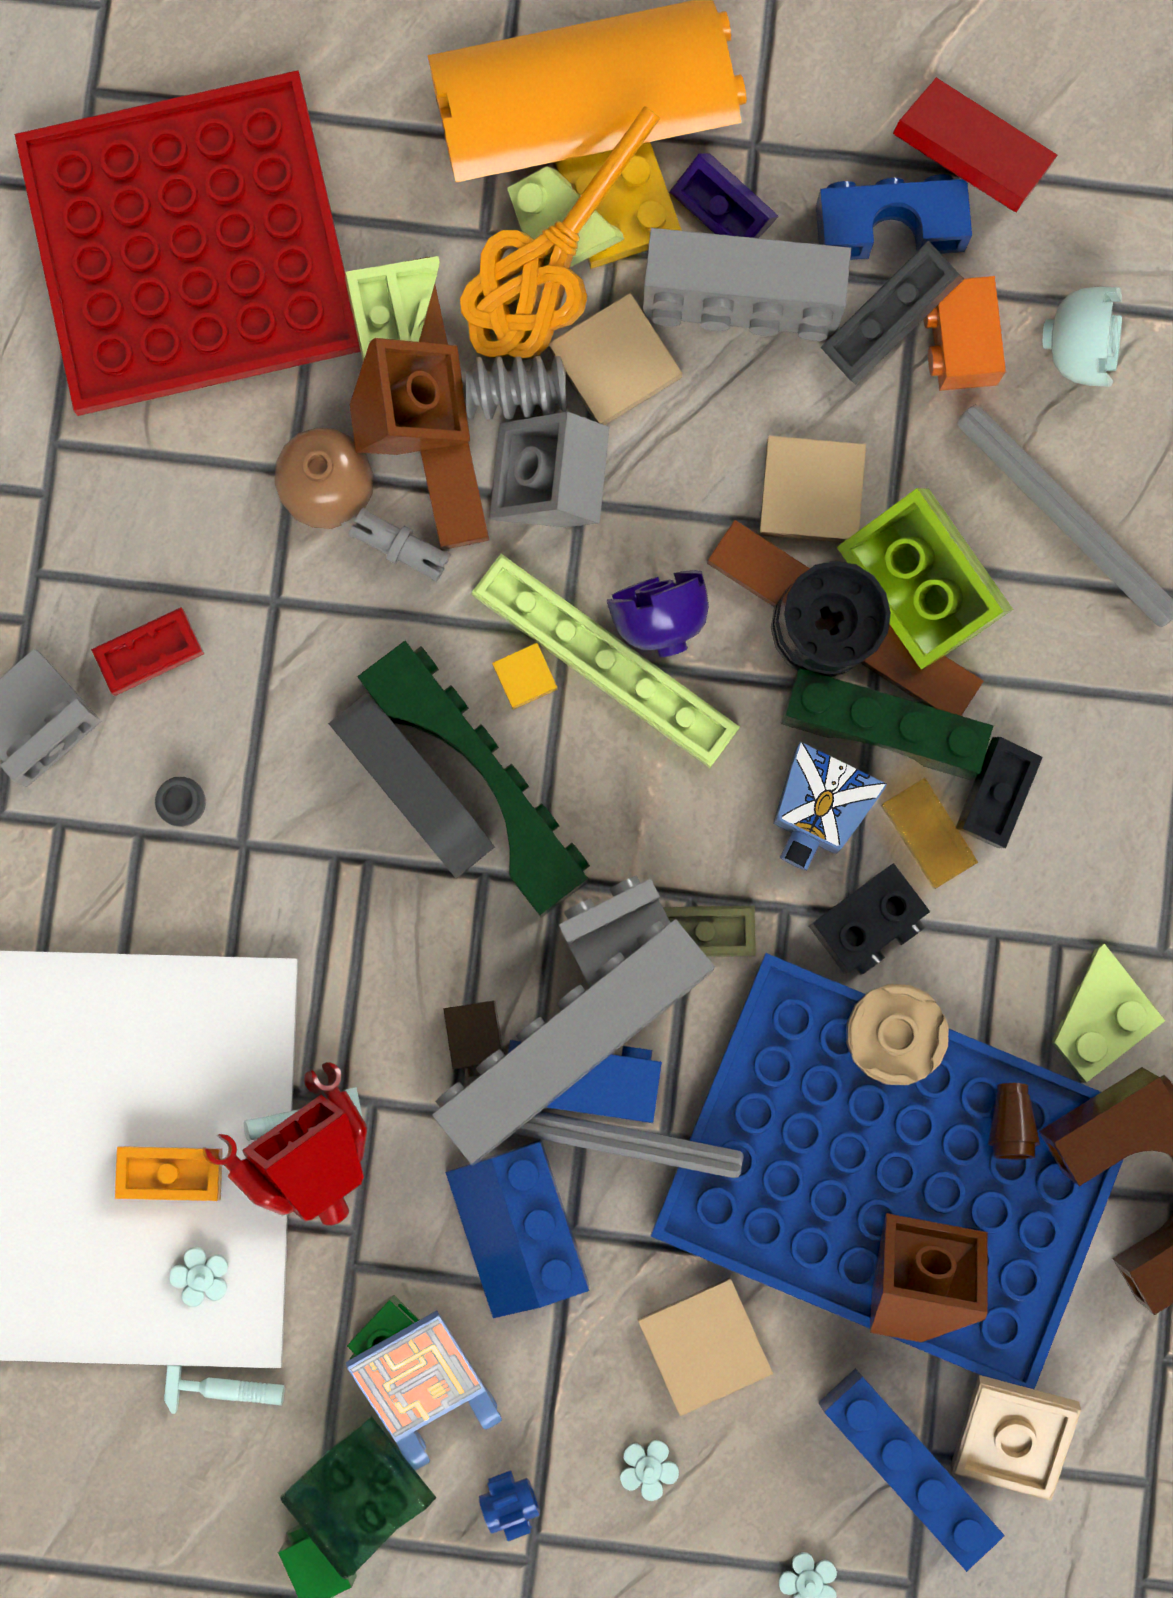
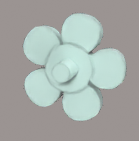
[169,1247,228,1307]
[620,1440,679,1501]
[779,1552,837,1598]

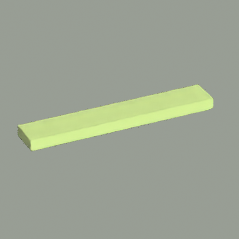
[471,554,740,768]

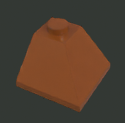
[349,338,470,455]
[870,1213,988,1342]

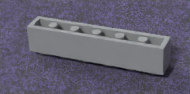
[432,919,715,1166]

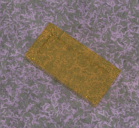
[881,778,978,889]

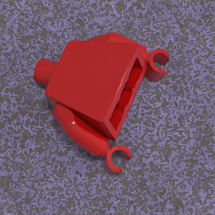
[203,1062,367,1226]

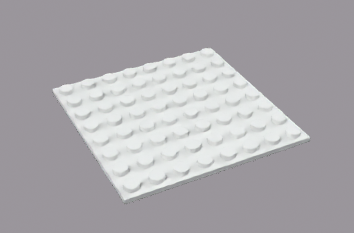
[0,951,298,1368]

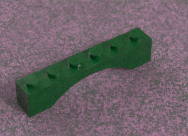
[357,641,590,918]

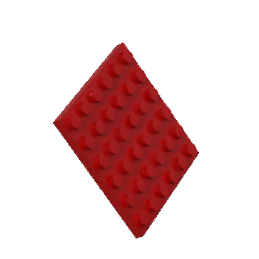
[14,70,361,416]

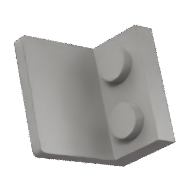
[0,649,102,787]

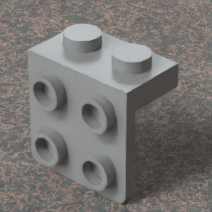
[558,875,670,987]

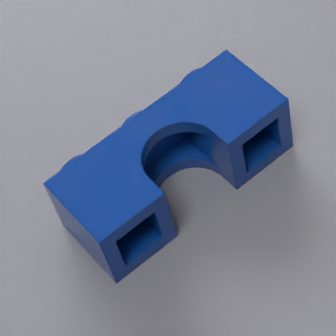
[816,174,972,260]

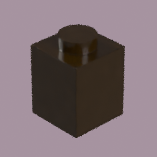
[443,1000,504,1077]

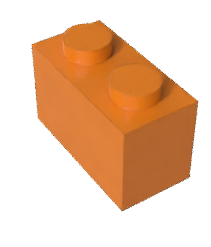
[923,276,1006,391]

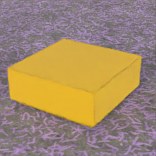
[492,643,558,710]

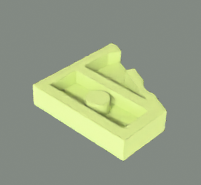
[507,166,624,267]
[345,256,440,361]
[1051,944,1165,1083]

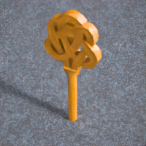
[460,106,661,360]

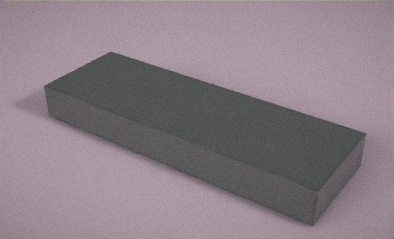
[820,241,964,385]

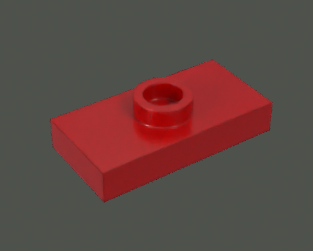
[91,607,204,696]

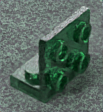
[280,1416,437,1580]

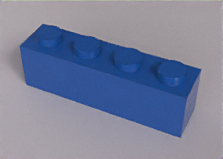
[819,1368,1005,1572]

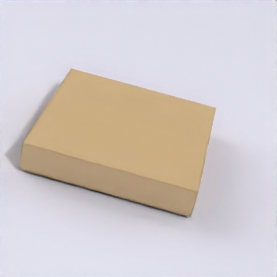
[548,293,683,425]
[759,435,866,543]
[638,1278,773,1416]
[951,1375,1081,1501]

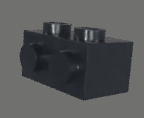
[809,863,930,975]

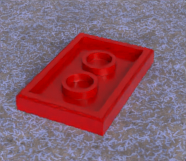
[893,77,1058,213]

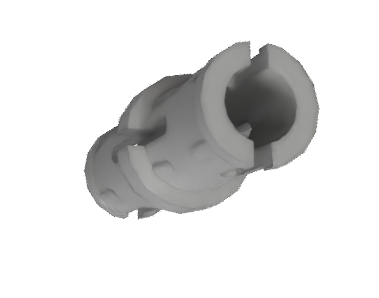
[349,508,451,582]

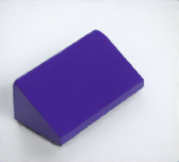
[669,153,778,238]

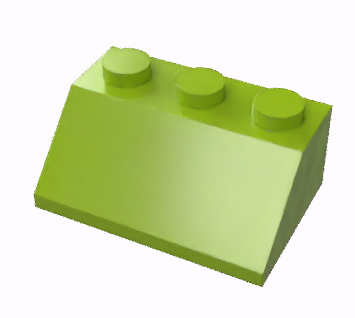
[837,488,1014,670]

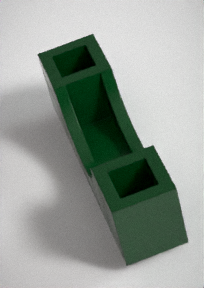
[781,668,994,780]

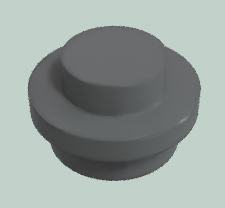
[155,777,206,827]

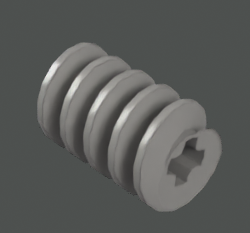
[466,356,566,419]

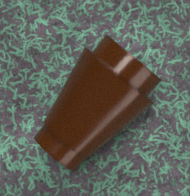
[988,1083,1040,1160]

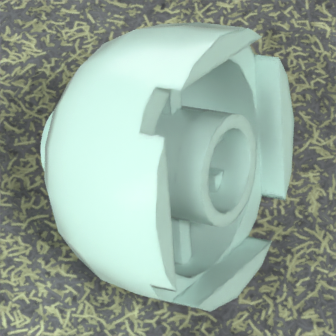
[1043,287,1122,387]

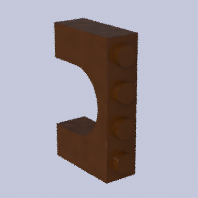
[1039,1067,1173,1315]

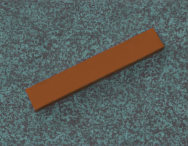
[405,257,489,550]
[707,520,984,716]

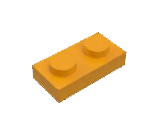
[115,1146,223,1201]

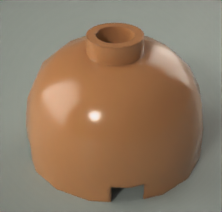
[275,428,374,529]

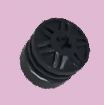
[771,561,891,677]

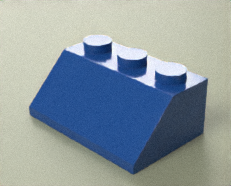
[446,1140,589,1318]

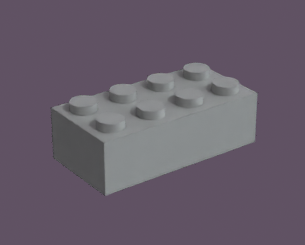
[643,228,851,341]

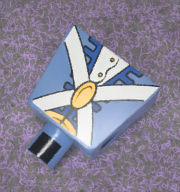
[773,742,887,871]

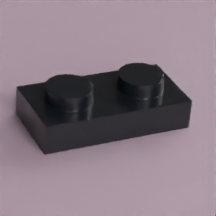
[955,737,1043,849]

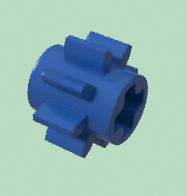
[479,1470,540,1541]

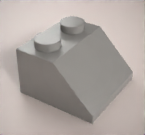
[489,411,610,528]

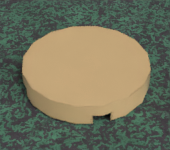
[846,984,949,1085]

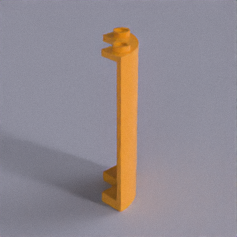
[427,0,747,182]

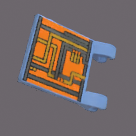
[346,1311,502,1471]

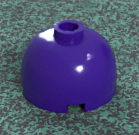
[607,570,709,657]

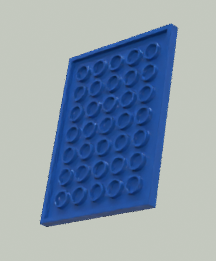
[650,953,1123,1389]

